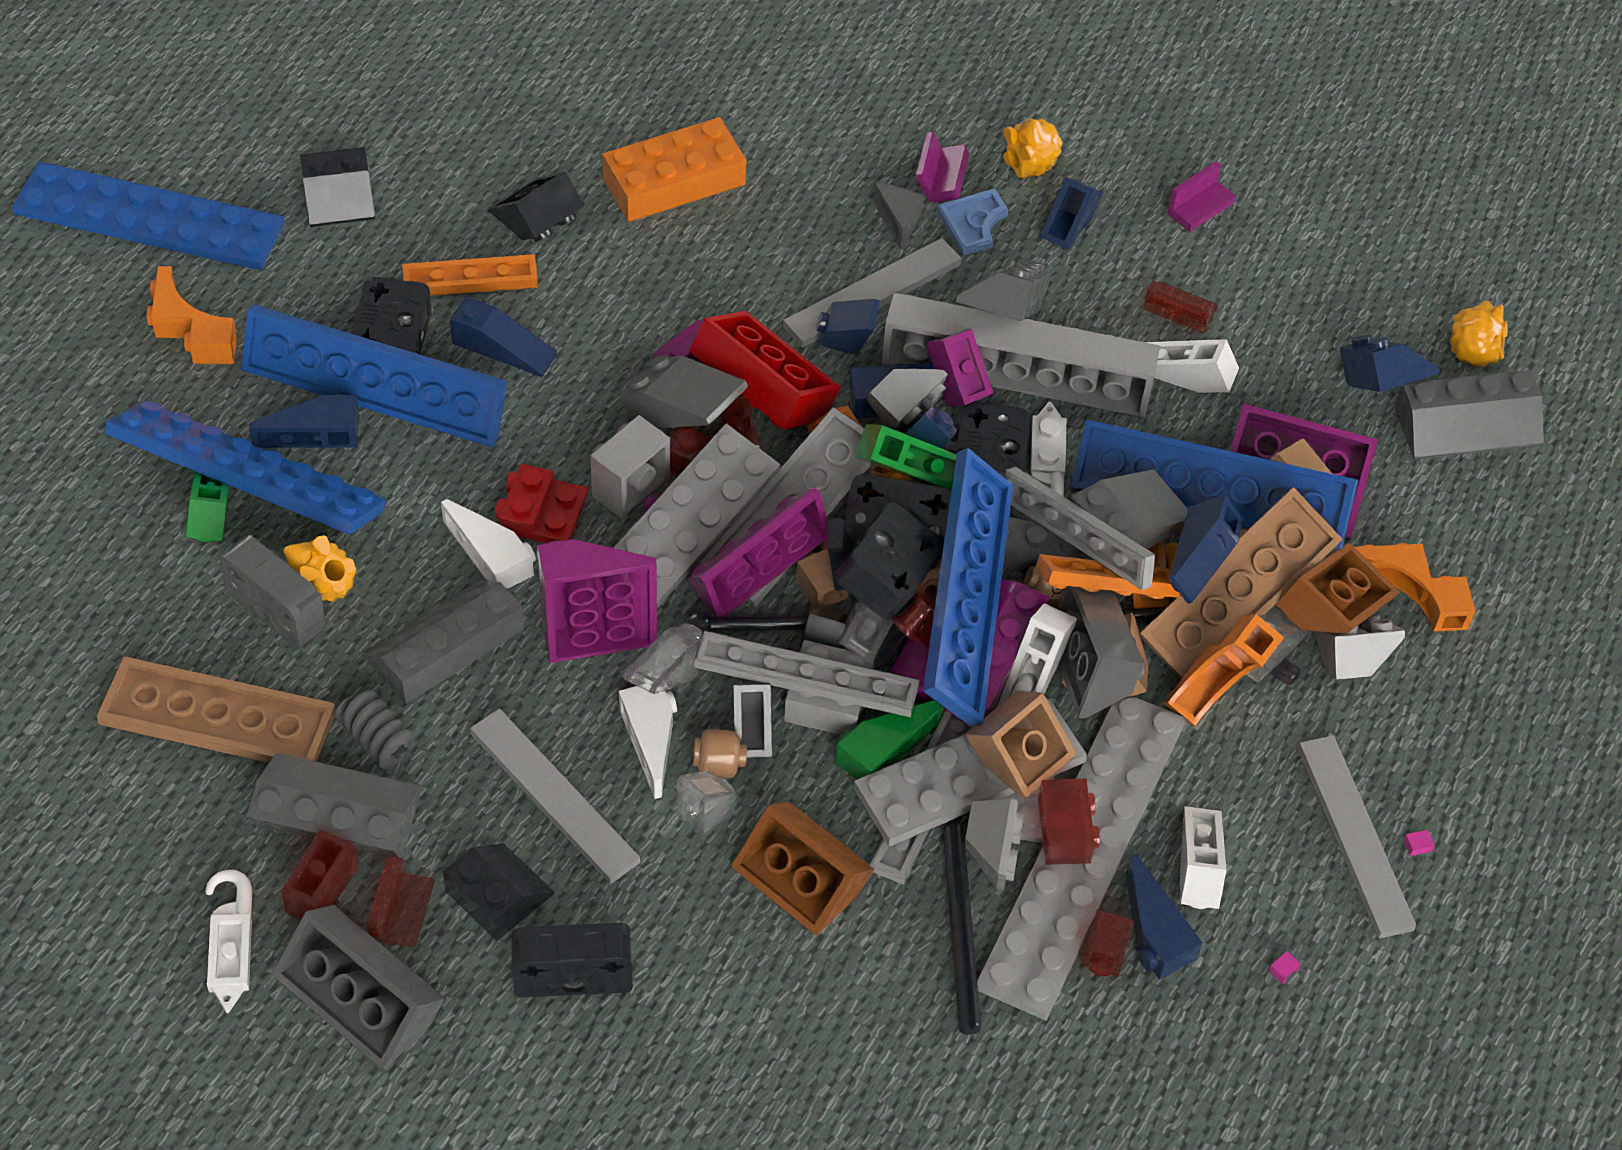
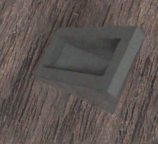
[874,182,924,248]
[732,683,772,758]

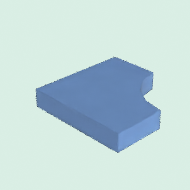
[936,188,1009,256]

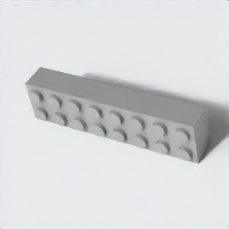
[882,293,1160,417]

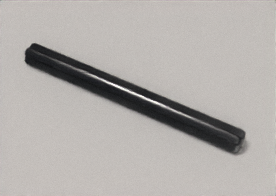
[943,824,981,1035]

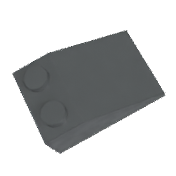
[619,355,748,428]
[1071,469,1188,549]

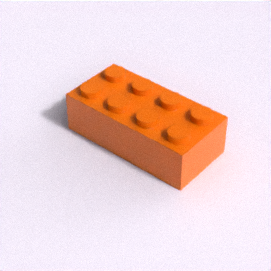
[602,117,747,222]

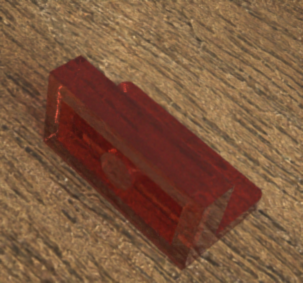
[1143,281,1218,334]
[367,856,434,948]

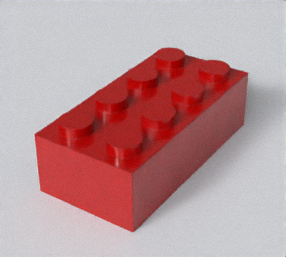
[689,311,841,430]

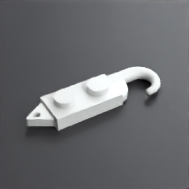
[1030,402,1067,497]
[205,870,252,1013]

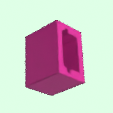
[1403,830,1435,856]
[1269,951,1301,984]

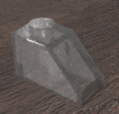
[677,771,736,839]

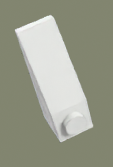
[1147,339,1239,393]
[441,499,536,589]
[997,603,1077,707]
[619,679,677,799]
[1180,806,1226,909]

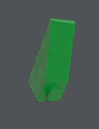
[854,424,957,490]
[186,471,230,542]
[835,700,944,779]

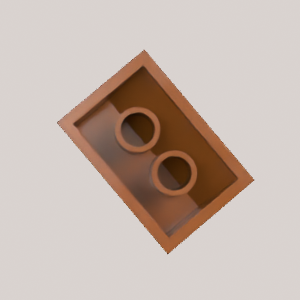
[1276,543,1400,634]
[731,801,874,936]

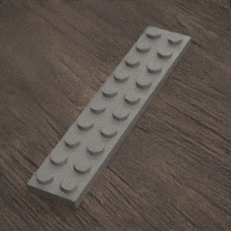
[977,696,1186,1021]

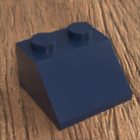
[1340,335,1439,392]

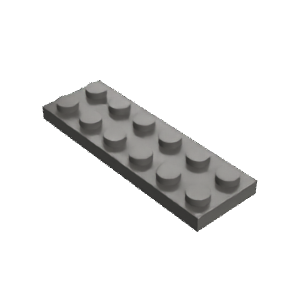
[699,407,876,607]
[614,424,780,608]
[854,698,1087,847]

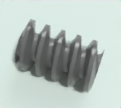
[335,690,414,770]

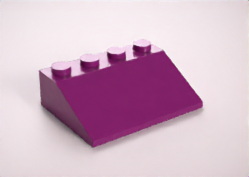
[1230,404,1378,539]
[688,487,828,618]
[537,539,657,663]
[889,579,1050,721]

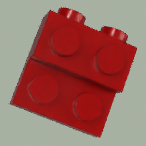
[495,464,588,544]

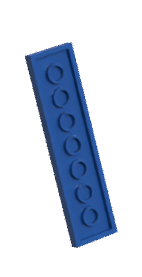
[12,161,284,270]
[241,305,507,447]
[105,401,386,535]
[1071,419,1358,549]
[923,448,1013,727]

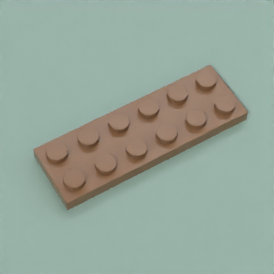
[1139,487,1343,680]
[97,656,336,763]

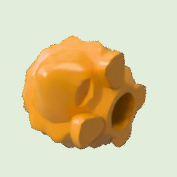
[1003,119,1062,179]
[1450,300,1508,367]
[283,535,357,602]

